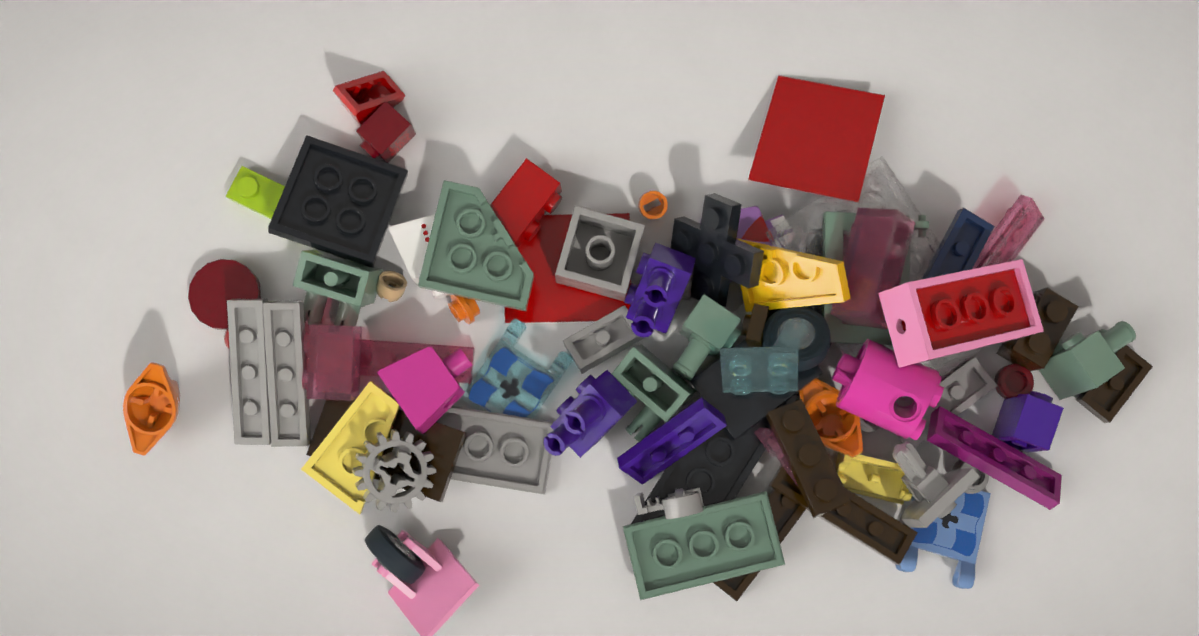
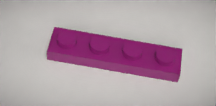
[927,406,1062,510]

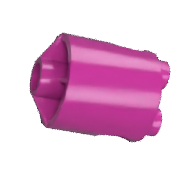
[832,339,944,440]

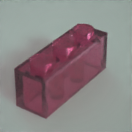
[830,208,915,329]

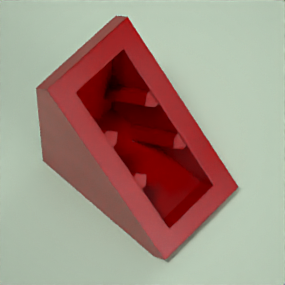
[333,71,406,126]

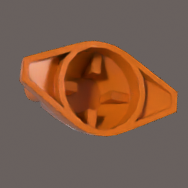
[123,362,180,456]
[800,379,863,458]

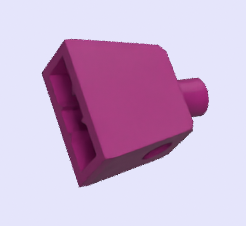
[377,346,473,434]

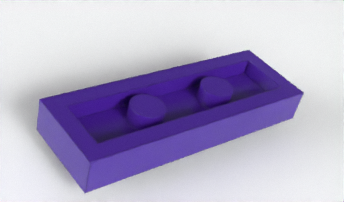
[617,397,727,485]

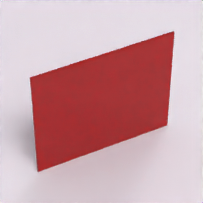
[748,75,885,203]
[505,213,631,323]

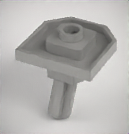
[893,441,980,528]

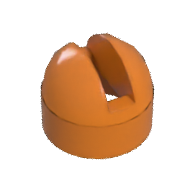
[638,191,668,219]

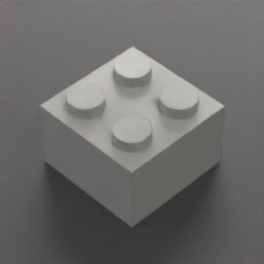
[555,206,645,301]

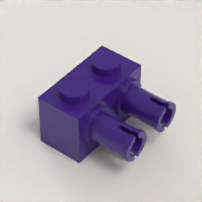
[624,242,696,338]
[543,370,638,458]

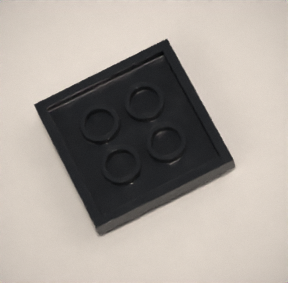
[268,135,408,268]

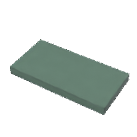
[622,491,785,600]

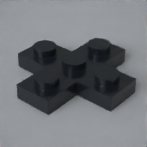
[670,193,764,307]

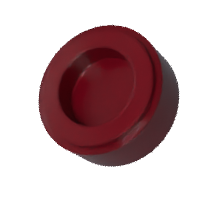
[994,364,1034,399]

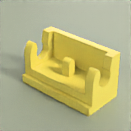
[835,452,912,505]

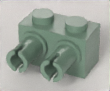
[293,249,383,337]
[672,294,741,381]
[1039,321,1136,400]
[611,344,696,442]

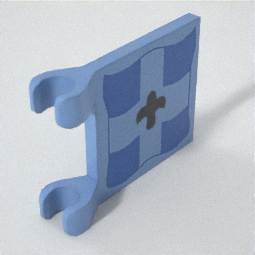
[895,491,991,589]

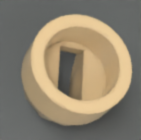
[376,271,407,302]

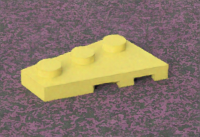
[301,381,400,515]

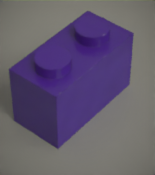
[992,391,1064,453]

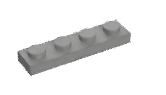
[227,299,271,445]
[263,300,311,447]

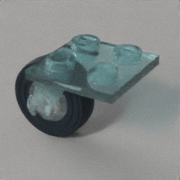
[720,307,831,395]

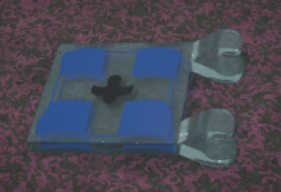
[461,319,573,419]

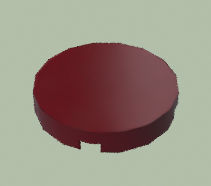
[188,259,262,330]

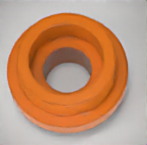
[448,295,480,324]

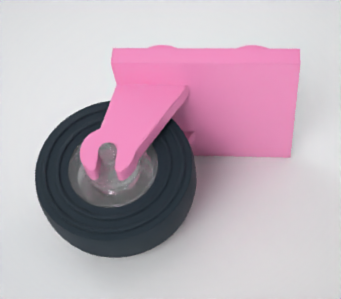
[365,525,479,636]

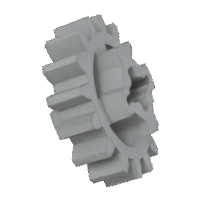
[353,429,436,512]

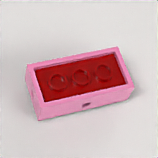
[878,259,1044,368]

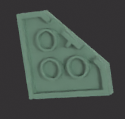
[418,180,535,311]

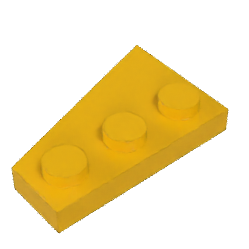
[738,239,851,312]

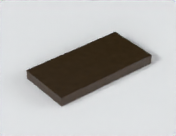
[306,386,467,502]

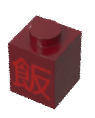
[356,101,416,163]

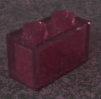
[302,324,362,401]

